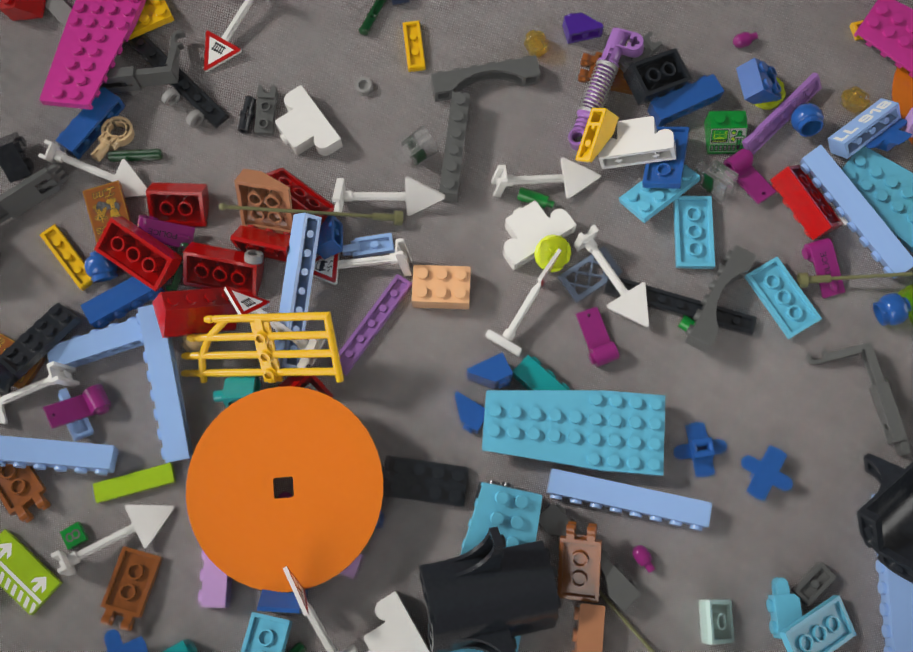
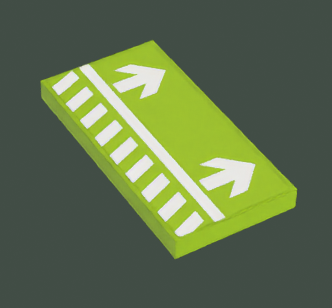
[0,529,63,615]

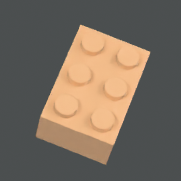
[412,265,471,310]

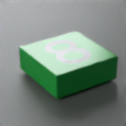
[60,522,89,550]

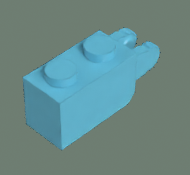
[766,577,802,639]

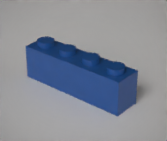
[647,74,724,127]
[56,87,126,159]
[80,277,165,329]

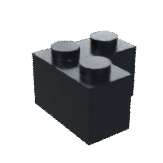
[0,132,34,183]

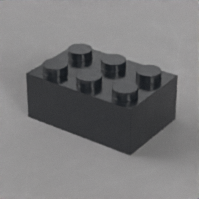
[623,48,692,106]

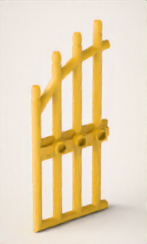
[181,312,344,383]

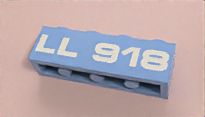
[828,98,901,159]

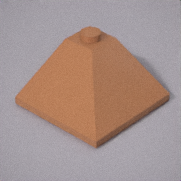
[234,168,293,234]

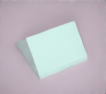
[699,599,734,645]

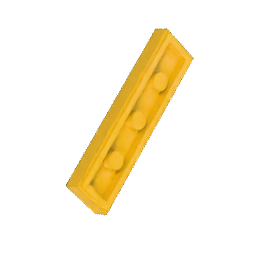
[39,224,93,291]

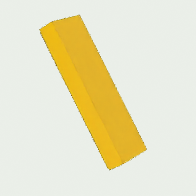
[402,20,426,72]

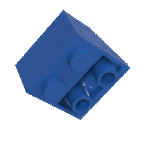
[736,58,782,104]

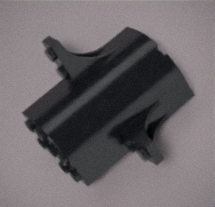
[857,453,913,583]
[419,526,562,652]

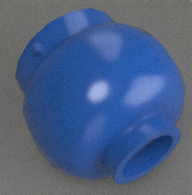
[791,103,824,137]
[84,251,118,283]
[873,293,911,326]

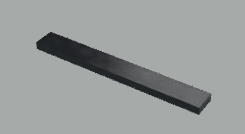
[127,34,229,129]
[603,277,757,336]

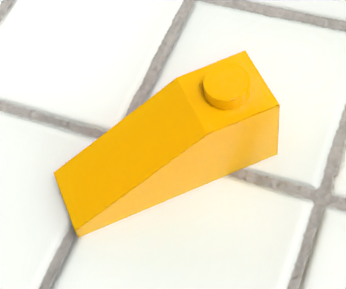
[575,108,619,163]

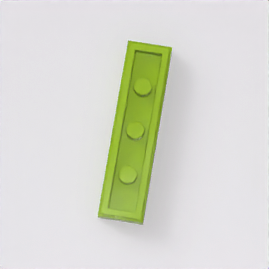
[93,462,176,504]

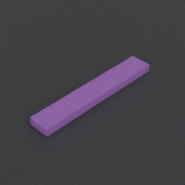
[742,73,822,155]
[330,274,412,376]

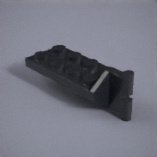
[0,302,82,395]
[382,455,469,508]

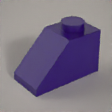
[562,13,604,44]

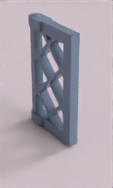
[558,246,623,303]

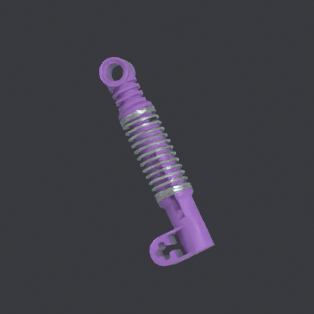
[568,28,644,151]

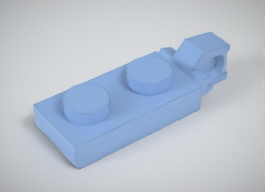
[342,233,395,258]
[58,388,94,442]

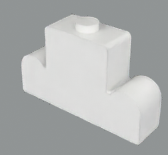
[275,85,343,156]
[598,116,676,169]
[503,201,576,271]
[364,591,431,652]

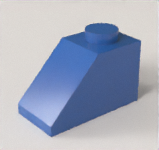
[316,215,343,260]
[454,391,485,434]

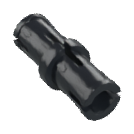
[238,96,256,134]

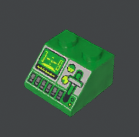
[704,111,748,154]

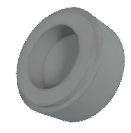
[355,77,373,96]
[161,88,180,106]
[186,109,204,128]
[244,249,264,265]

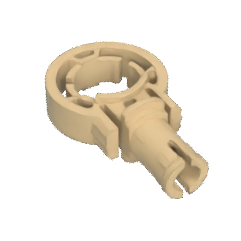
[90,116,135,162]

